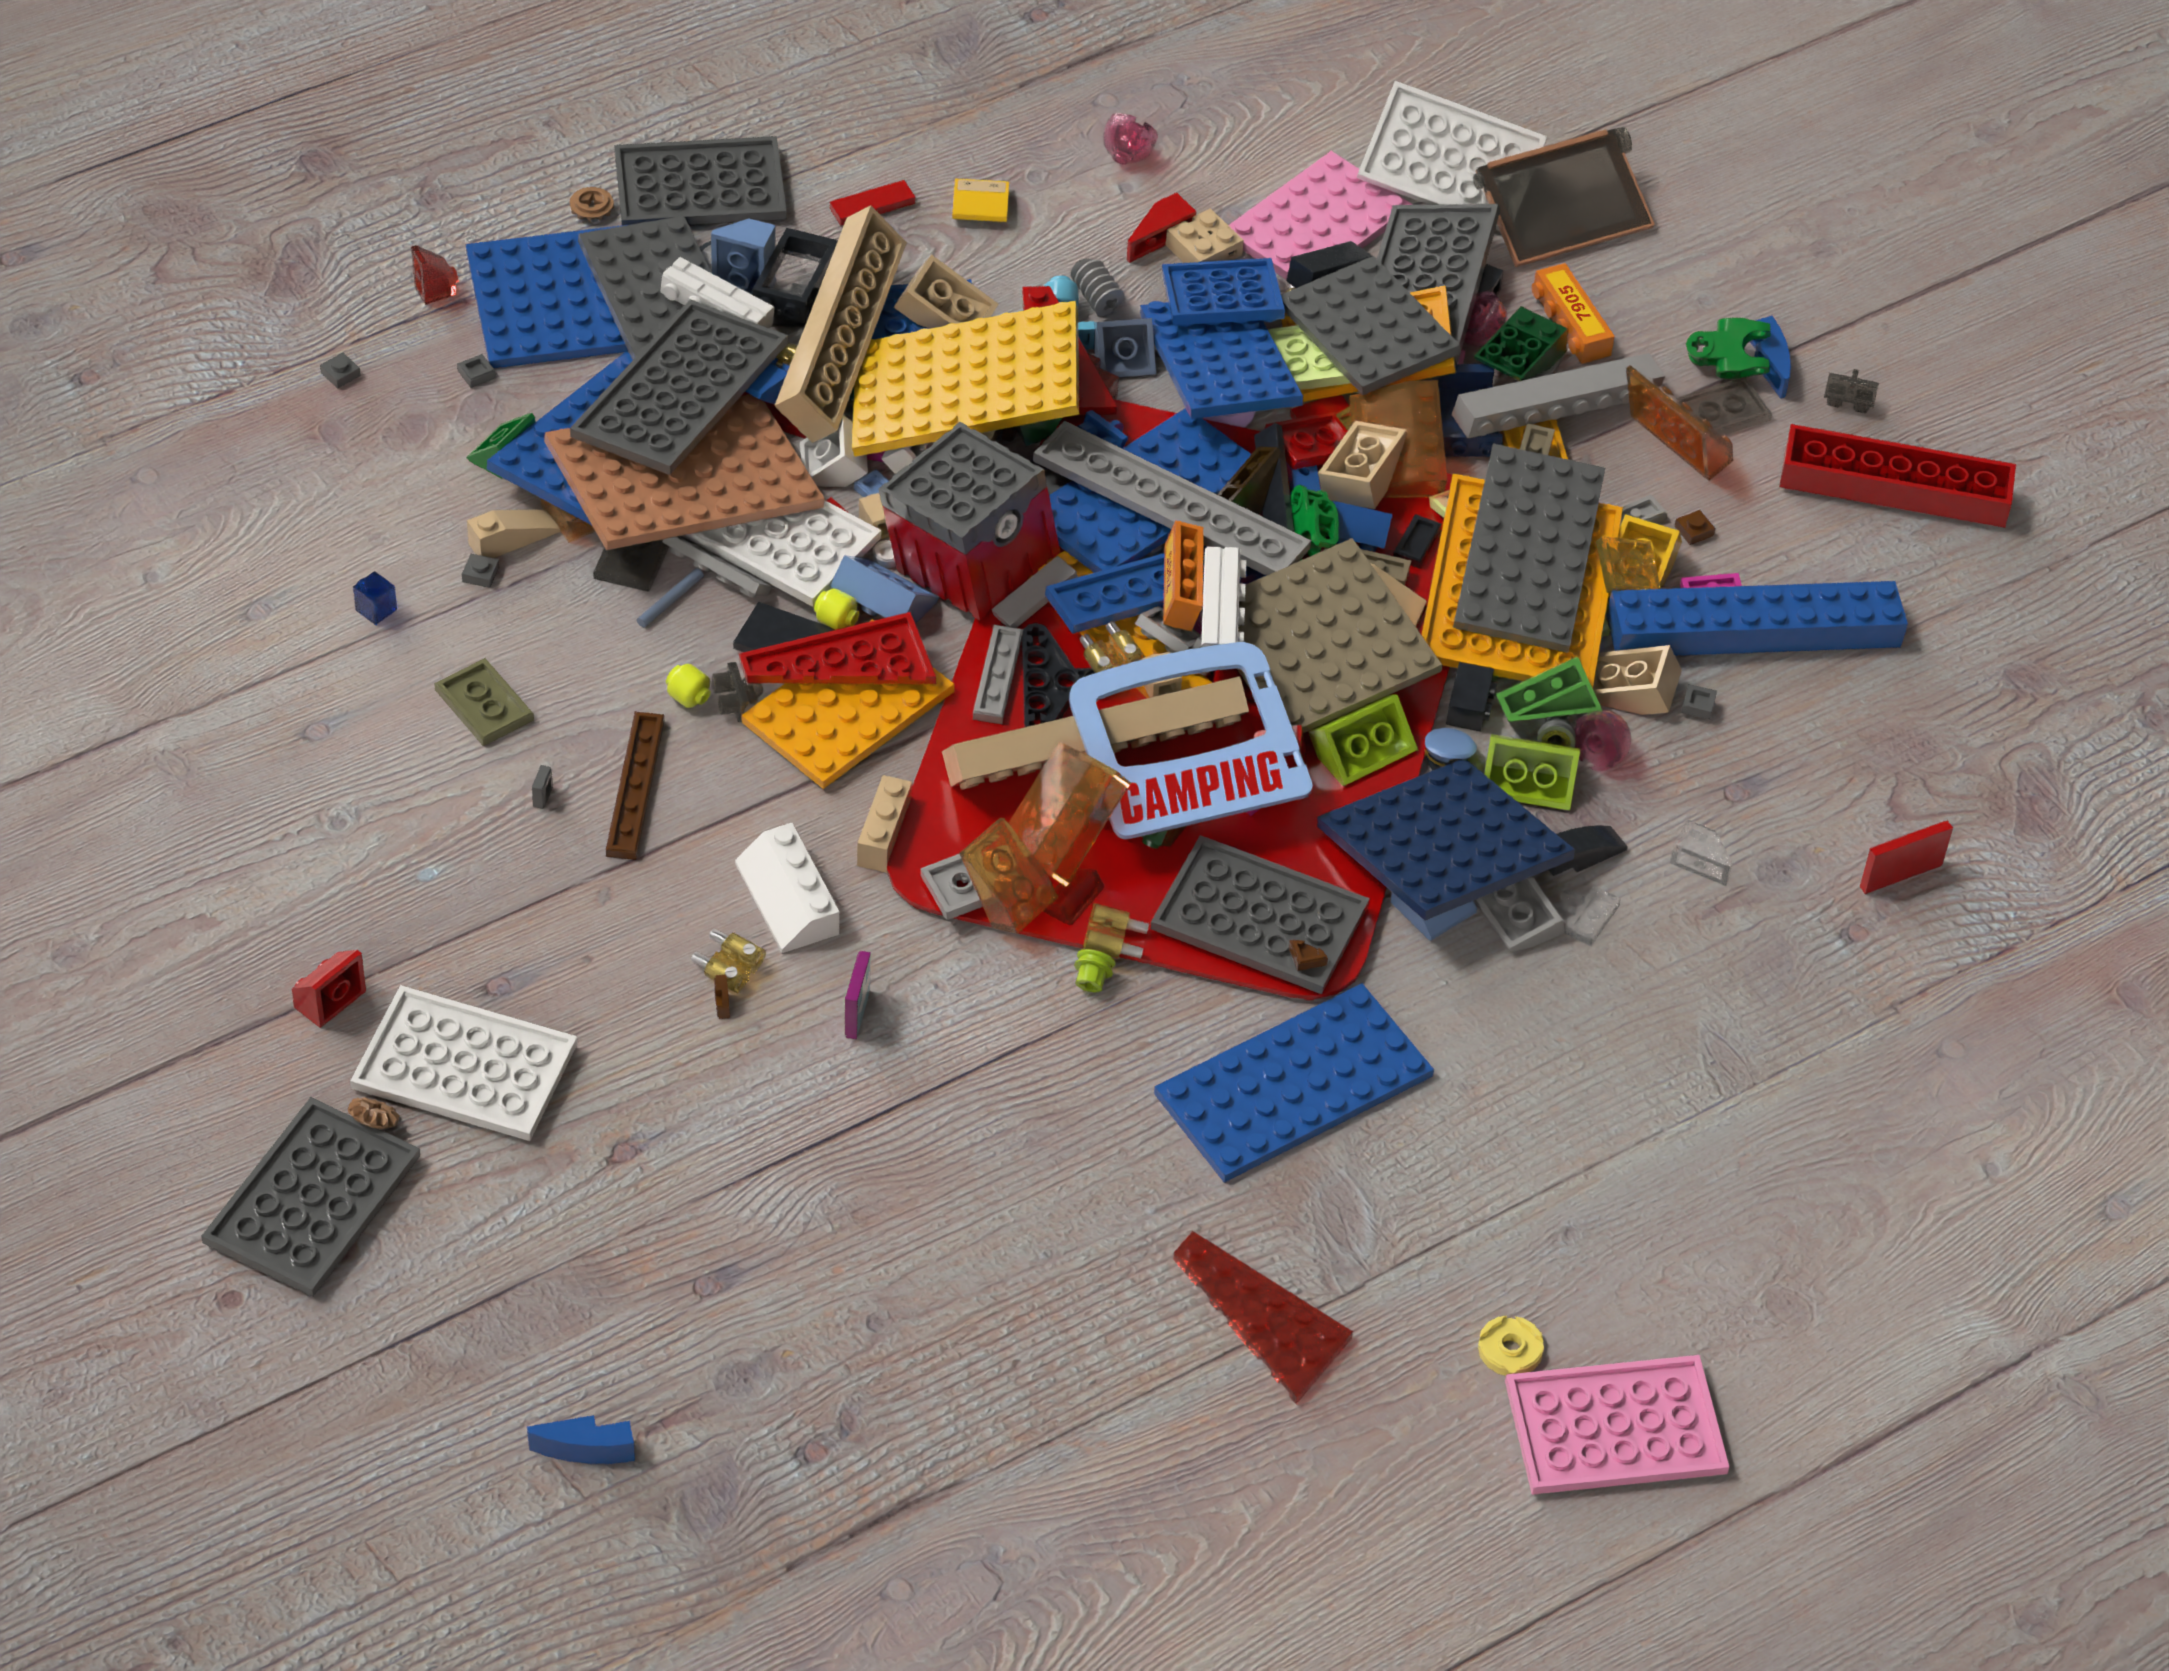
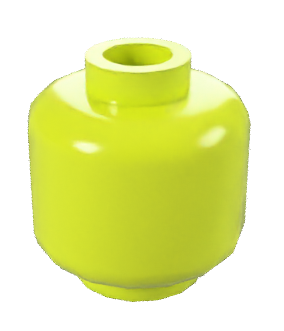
[814,588,859,630]
[666,664,711,708]

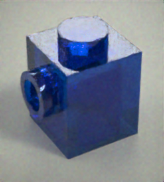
[353,571,397,625]

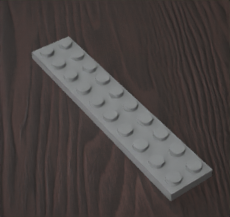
[1033,421,1311,576]

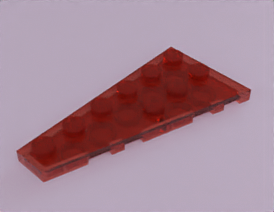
[1173,1231,1353,1404]

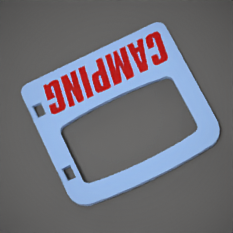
[1069,642,1313,839]

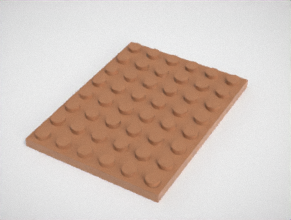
[544,394,825,550]

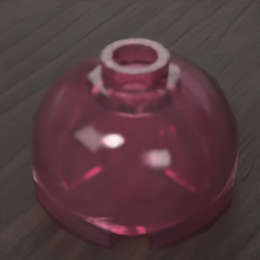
[1103,113,1158,165]
[1464,291,1508,347]
[1574,710,1632,771]

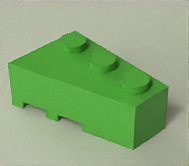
[1495,657,1603,722]

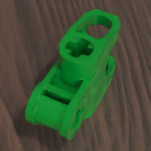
[1686,318,1771,379]
[1290,485,1339,561]

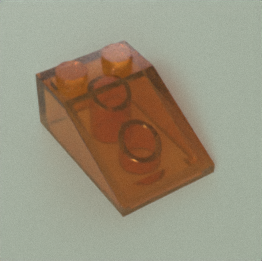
[959,818,1058,934]

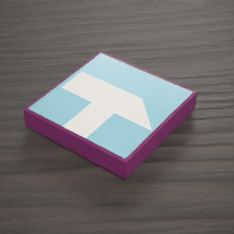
[845,951,871,1039]

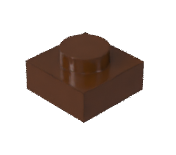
[1674,510,1715,545]

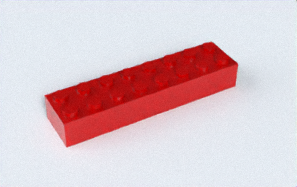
[1779,424,2016,528]

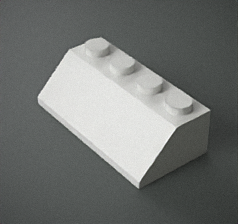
[735,823,839,953]

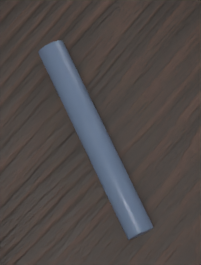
[637,568,704,628]

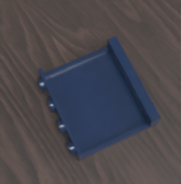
[1380,364,1503,457]

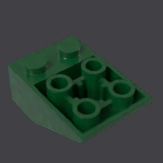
[1474,306,1568,381]

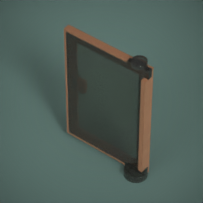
[1473,127,1655,267]

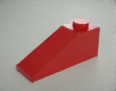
[1126,192,1197,263]

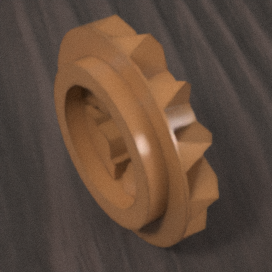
[570,187,614,222]
[348,1097,400,1129]

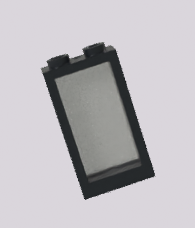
[752,227,838,324]

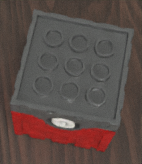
[878,422,1060,621]

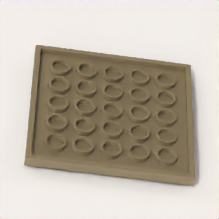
[1199,538,1442,733]

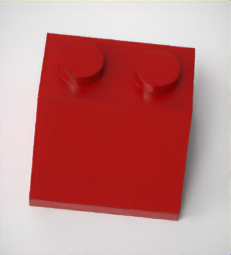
[292,950,366,1028]

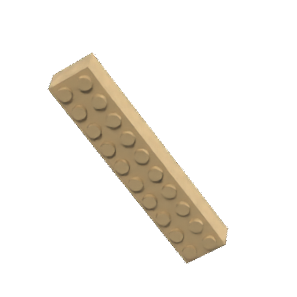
[775,205,907,443]
[942,677,1249,790]

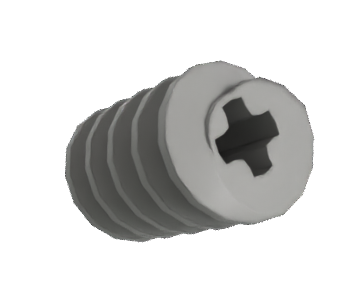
[1070,258,1125,316]

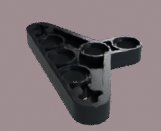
[1022,623,1099,728]

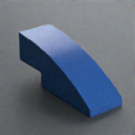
[1750,315,1791,399]
[527,1415,635,1464]

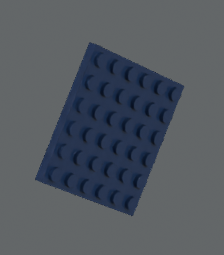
[1317,760,1575,920]

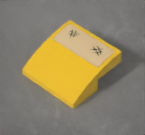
[952,178,1009,222]

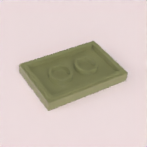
[434,658,534,746]

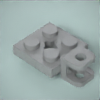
[1135,606,1213,676]
[921,846,1019,920]

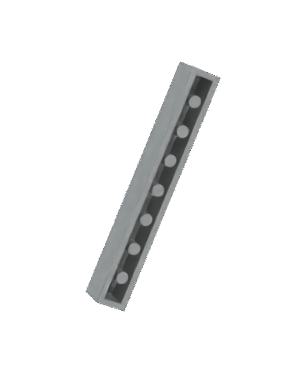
[1452,353,1665,438]

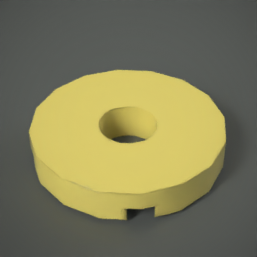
[1478,1316,1544,1376]

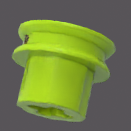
[1074,949,1116,993]

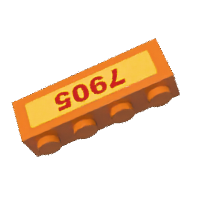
[1532,263,1615,364]
[1163,520,1203,631]

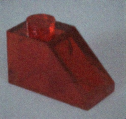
[411,245,458,305]

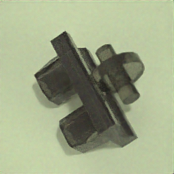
[1824,369,1879,413]
[711,662,763,722]

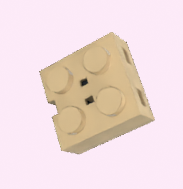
[1166,208,1244,263]

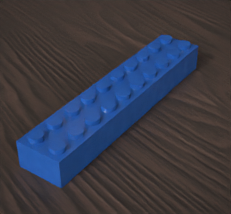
[1606,581,1908,656]

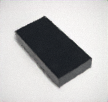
[1393,514,1442,568]

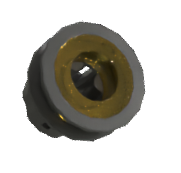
[1537,716,1576,748]

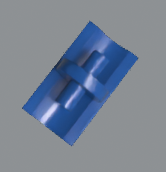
[1077,410,1128,448]

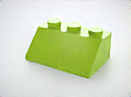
[1308,695,1418,786]
[1484,734,1580,811]

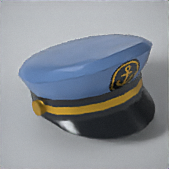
[1424,728,1477,770]

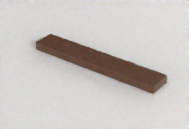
[606,711,665,860]

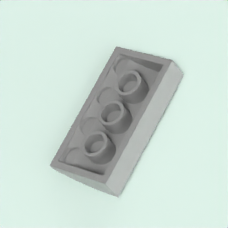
[1475,876,1565,952]

